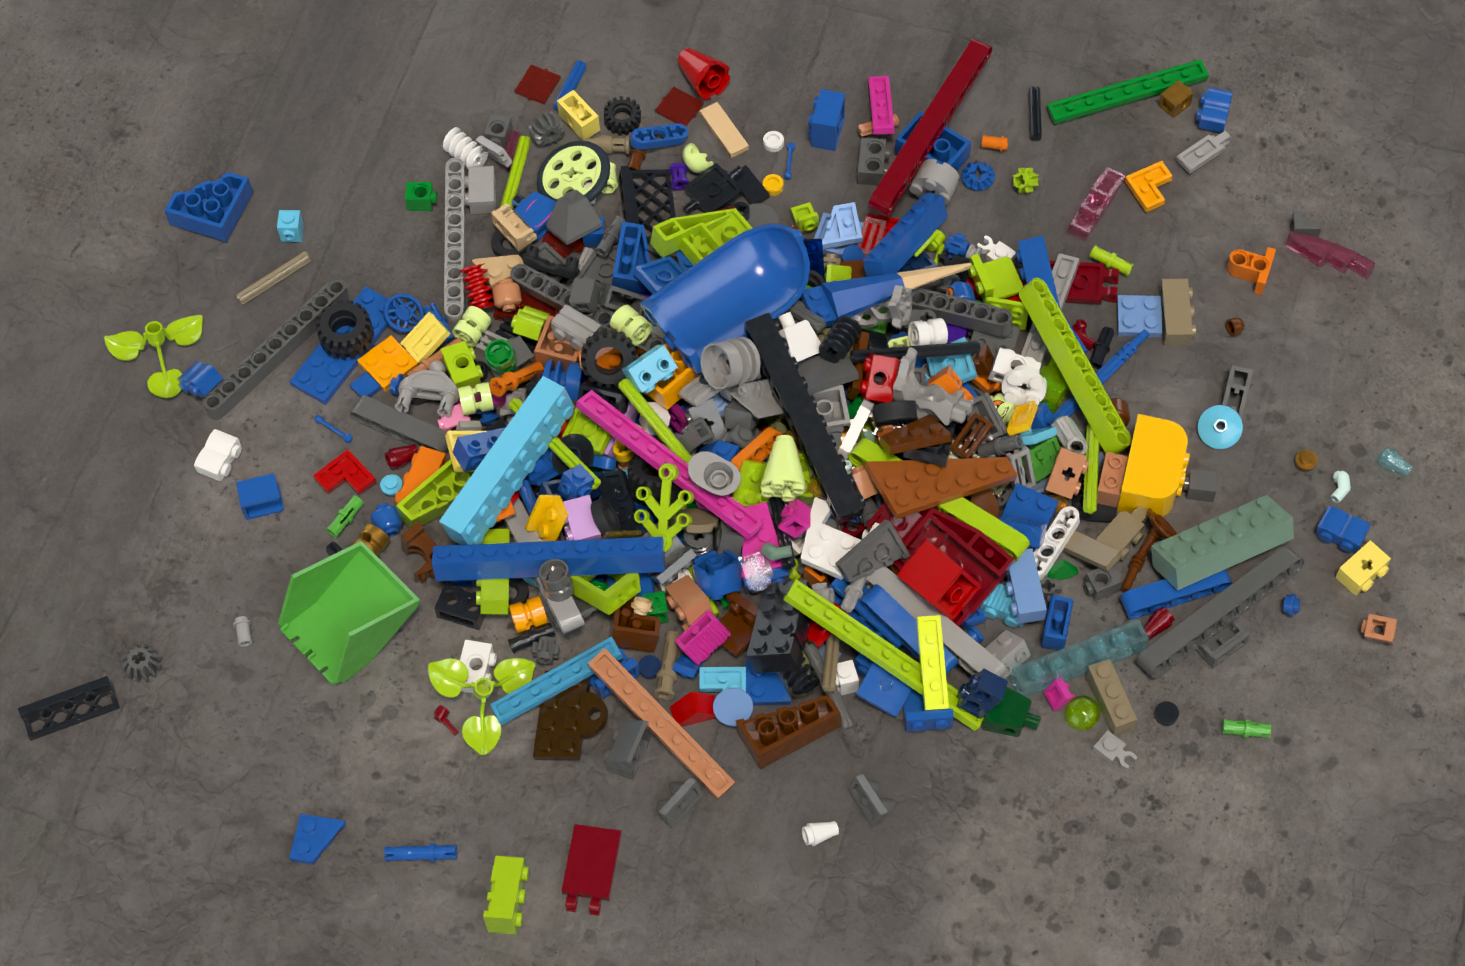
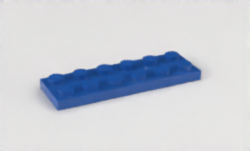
[289,286,399,405]

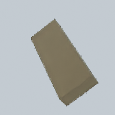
[1058,531,1122,572]

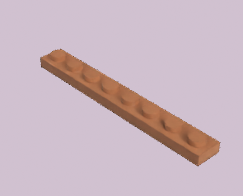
[587,648,735,800]

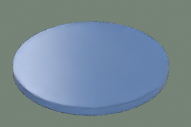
[713,688,753,726]

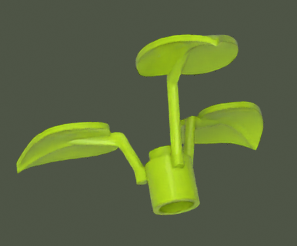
[104,315,203,398]
[428,658,535,756]

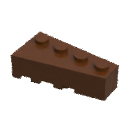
[735,695,842,769]

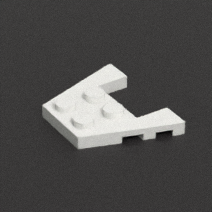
[801,497,879,580]

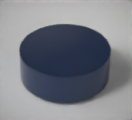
[638,655,661,679]

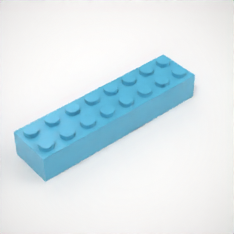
[439,376,575,545]

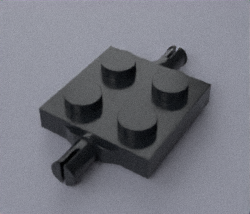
[682,163,744,214]

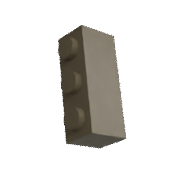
[1159,279,1196,346]
[1086,659,1137,737]

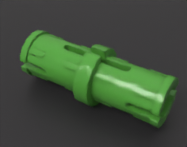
[326,495,364,538]
[1221,719,1271,738]

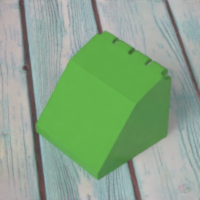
[278,541,420,685]

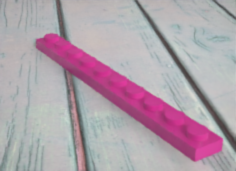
[576,390,764,540]

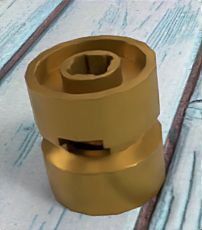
[351,524,390,557]

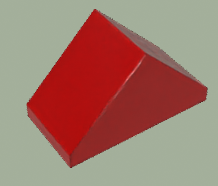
[670,691,716,727]

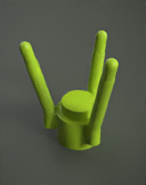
[914,229,946,265]

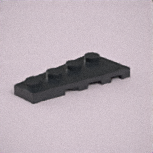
[903,420,957,467]

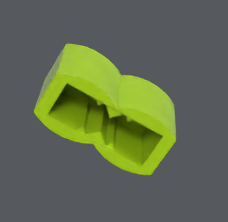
[511,305,550,341]

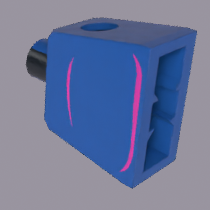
[512,192,556,243]

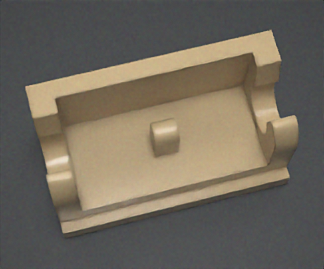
[491,204,537,251]

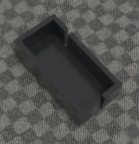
[747,580,812,673]

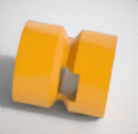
[508,595,548,633]

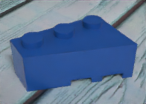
[611,221,652,294]

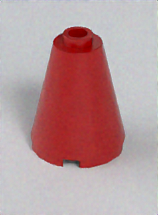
[677,48,731,99]

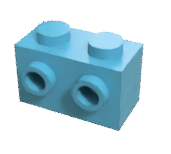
[622,345,678,393]

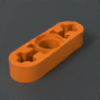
[731,427,782,472]

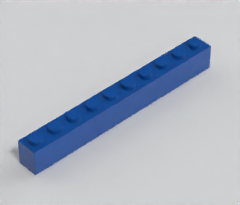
[432,537,665,581]

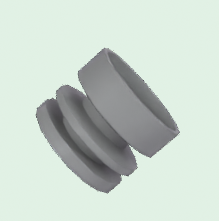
[700,337,761,389]

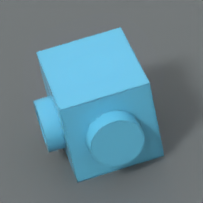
[277,210,304,242]

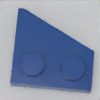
[289,814,346,865]

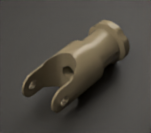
[583,135,631,155]

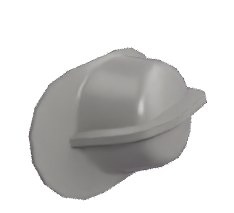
[688,451,741,496]

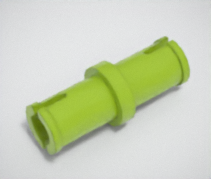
[1089,245,1134,277]

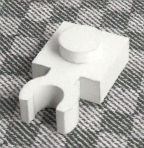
[977,236,1016,261]

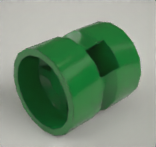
[485,339,517,376]

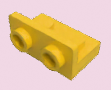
[525,495,568,542]

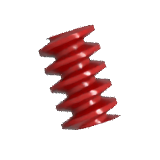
[460,263,494,309]

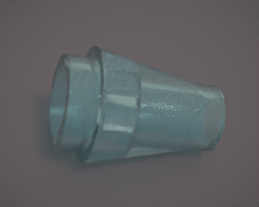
[1377,447,1413,477]

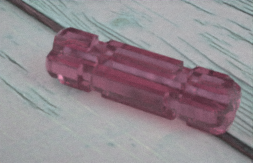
[501,130,521,168]

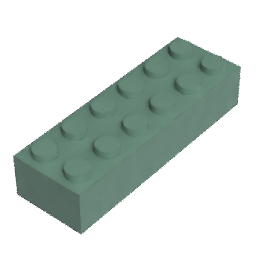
[1151,495,1294,590]

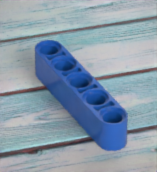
[1120,569,1232,619]
[859,584,958,675]

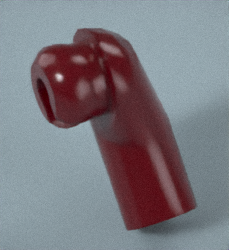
[1072,319,1096,350]

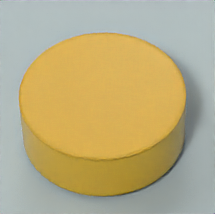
[763,174,784,196]

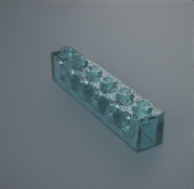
[1010,619,1149,697]

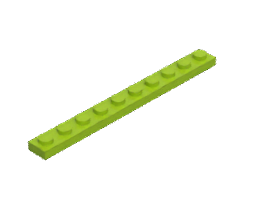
[783,579,985,731]

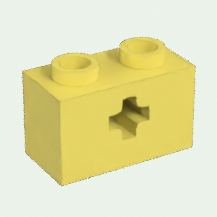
[557,90,600,140]
[1336,540,1391,596]

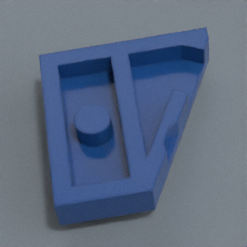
[746,660,791,706]

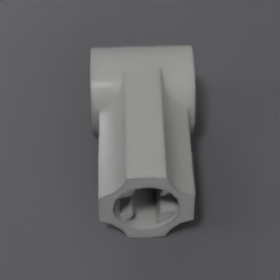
[1050,416,1087,455]

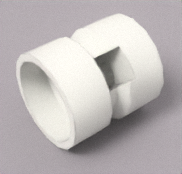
[908,318,948,346]

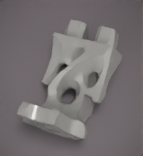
[851,285,912,329]
[893,347,974,425]

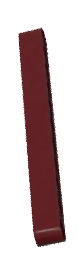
[868,38,993,216]

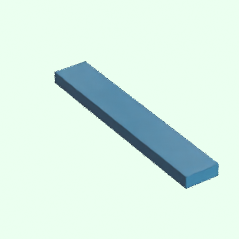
[490,636,623,726]

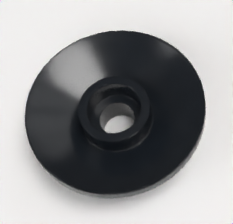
[552,434,594,475]

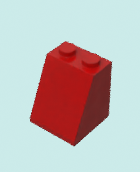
[897,540,982,621]

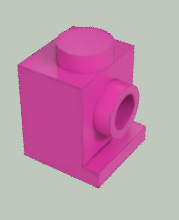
[778,499,811,539]

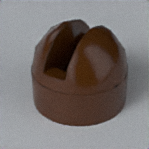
[1226,317,1245,336]

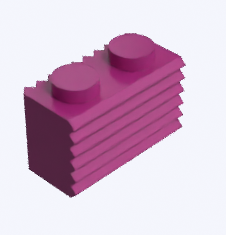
[675,609,731,665]

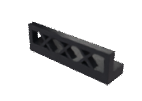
[18,676,120,741]

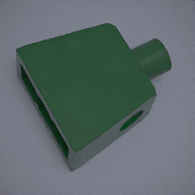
[982,687,1041,737]

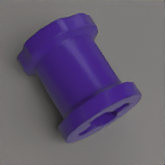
[669,163,689,191]

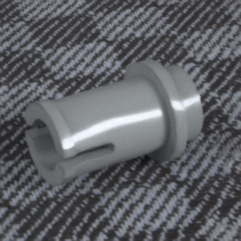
[233,616,253,647]

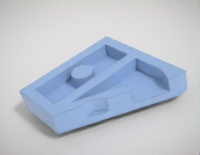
[821,202,863,249]

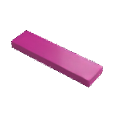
[868,76,894,135]

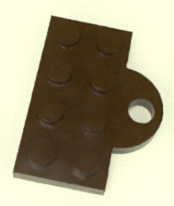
[533,671,608,760]

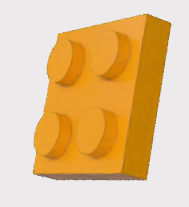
[357,335,418,392]

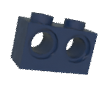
[957,668,1008,719]

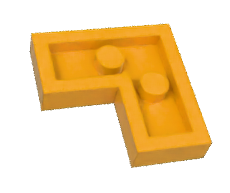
[1125,161,1173,212]

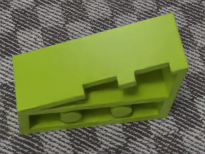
[483,856,529,935]

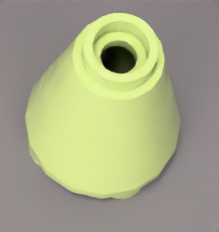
[760,435,806,502]

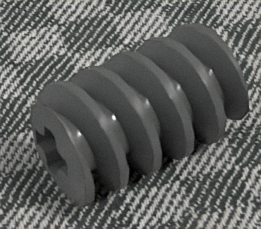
[684,530,714,564]

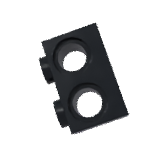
[434,584,486,630]

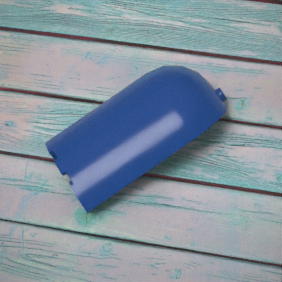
[640,223,810,374]

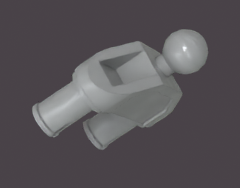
[395,360,460,418]

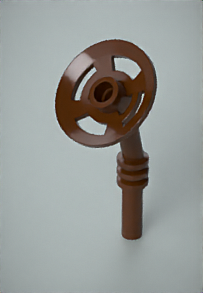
[1121,508,1177,592]

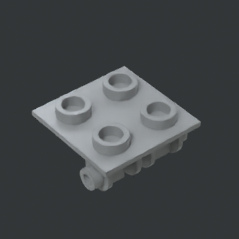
[731,379,783,418]

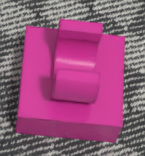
[1043,678,1076,711]

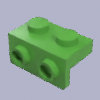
[1021,436,1060,482]

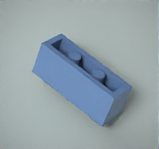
[1005,548,1047,624]

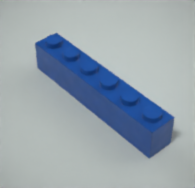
[862,193,948,277]

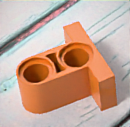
[1227,247,1276,295]

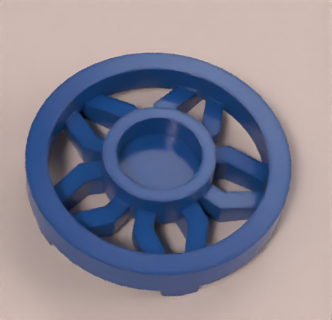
[383,294,424,333]

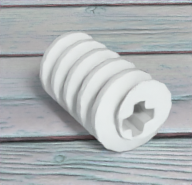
[443,127,488,170]

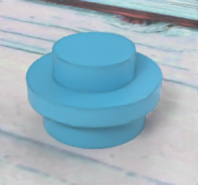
[380,474,403,496]

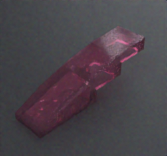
[1068,167,1126,239]
[1286,232,1375,280]

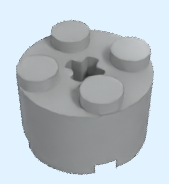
[910,159,959,205]

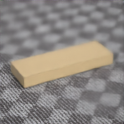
[699,102,749,158]

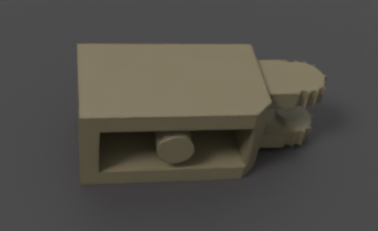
[1095,507,1148,565]

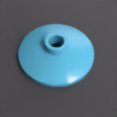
[1198,405,1243,449]

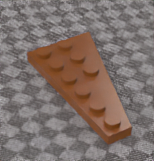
[865,457,1018,519]

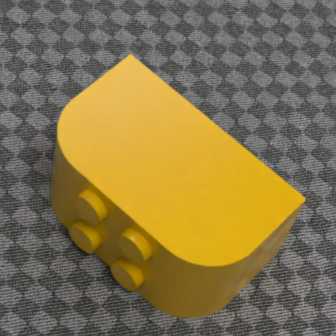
[1117,414,1190,519]

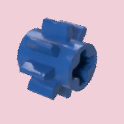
[944,232,970,258]

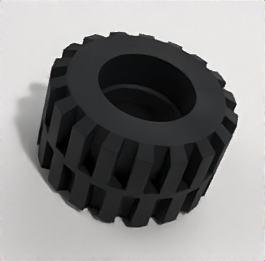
[316,300,374,360]
[581,328,637,388]
[628,455,683,507]

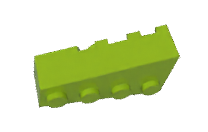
[396,459,474,528]

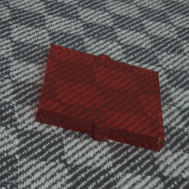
[514,65,561,105]
[655,87,704,126]

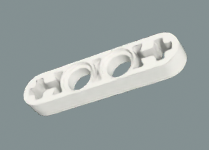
[1033,506,1080,581]

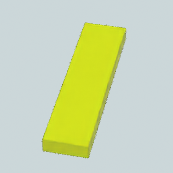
[916,615,949,711]

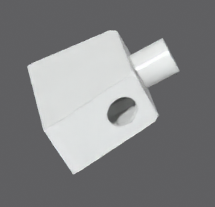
[778,312,821,362]

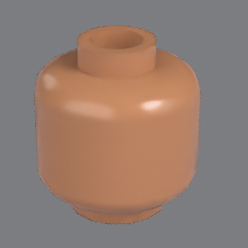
[492,279,522,312]

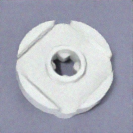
[1002,365,1047,406]

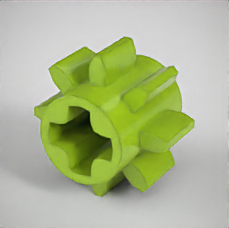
[1013,168,1039,193]

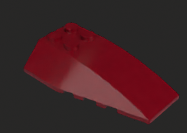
[866,502,1015,628]

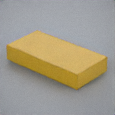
[1006,401,1038,436]

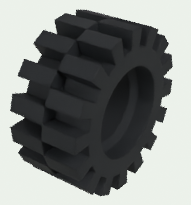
[604,96,641,136]

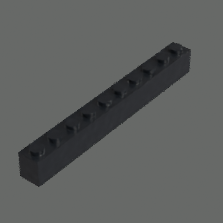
[744,312,865,525]

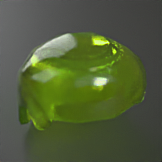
[1065,695,1101,731]

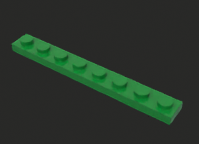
[1046,59,1209,125]

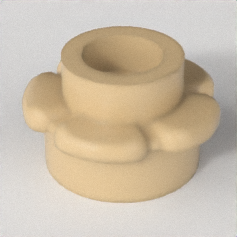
[631,597,653,615]

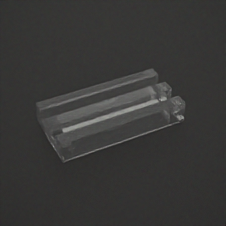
[857,217,886,257]

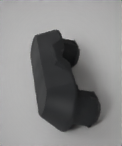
[522,245,580,279]

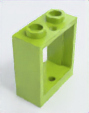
[571,573,641,615]

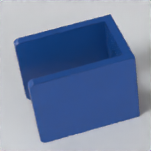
[236,473,284,520]

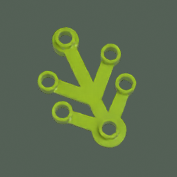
[634,463,694,552]

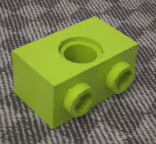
[441,341,483,388]

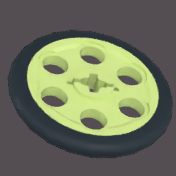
[537,141,610,202]

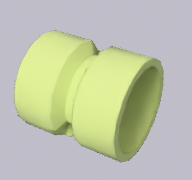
[610,305,652,346]
[452,306,492,347]
[458,382,494,416]

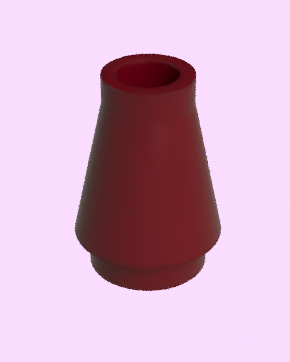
[385,444,419,469]
[1140,607,1175,640]

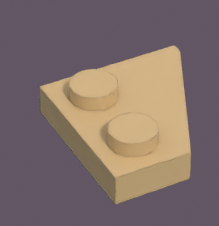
[472,255,524,290]

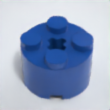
[692,550,742,600]

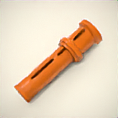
[489,362,544,397]

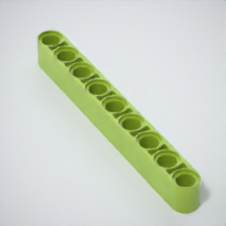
[1019,278,1132,454]
[847,438,1030,563]

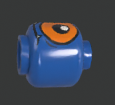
[946,281,976,313]

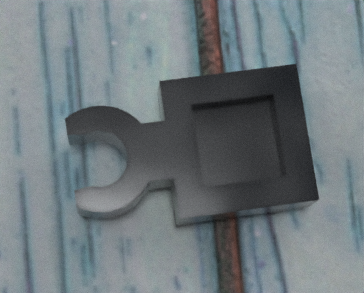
[937,254,970,280]

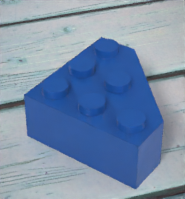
[164,172,253,242]

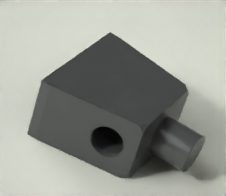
[598,282,647,315]

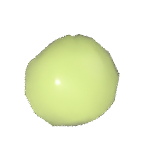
[682,143,714,173]

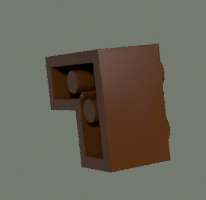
[609,595,660,652]

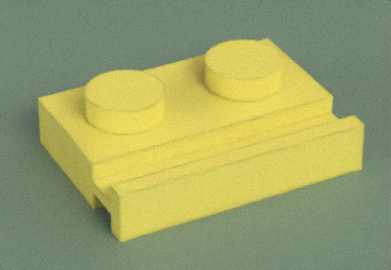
[401,312,451,364]

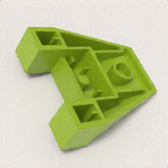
[650,208,752,265]

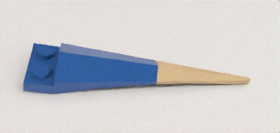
[801,263,972,327]

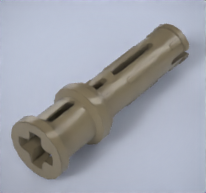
[654,631,680,701]

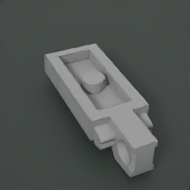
[1176,131,1231,174]

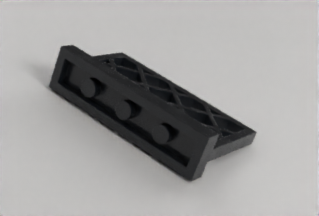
[618,166,676,243]

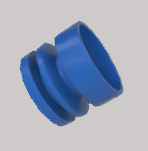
[542,360,587,408]

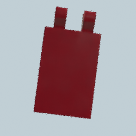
[1049,260,1119,304]
[561,824,622,916]

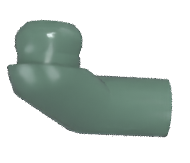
[761,543,792,561]

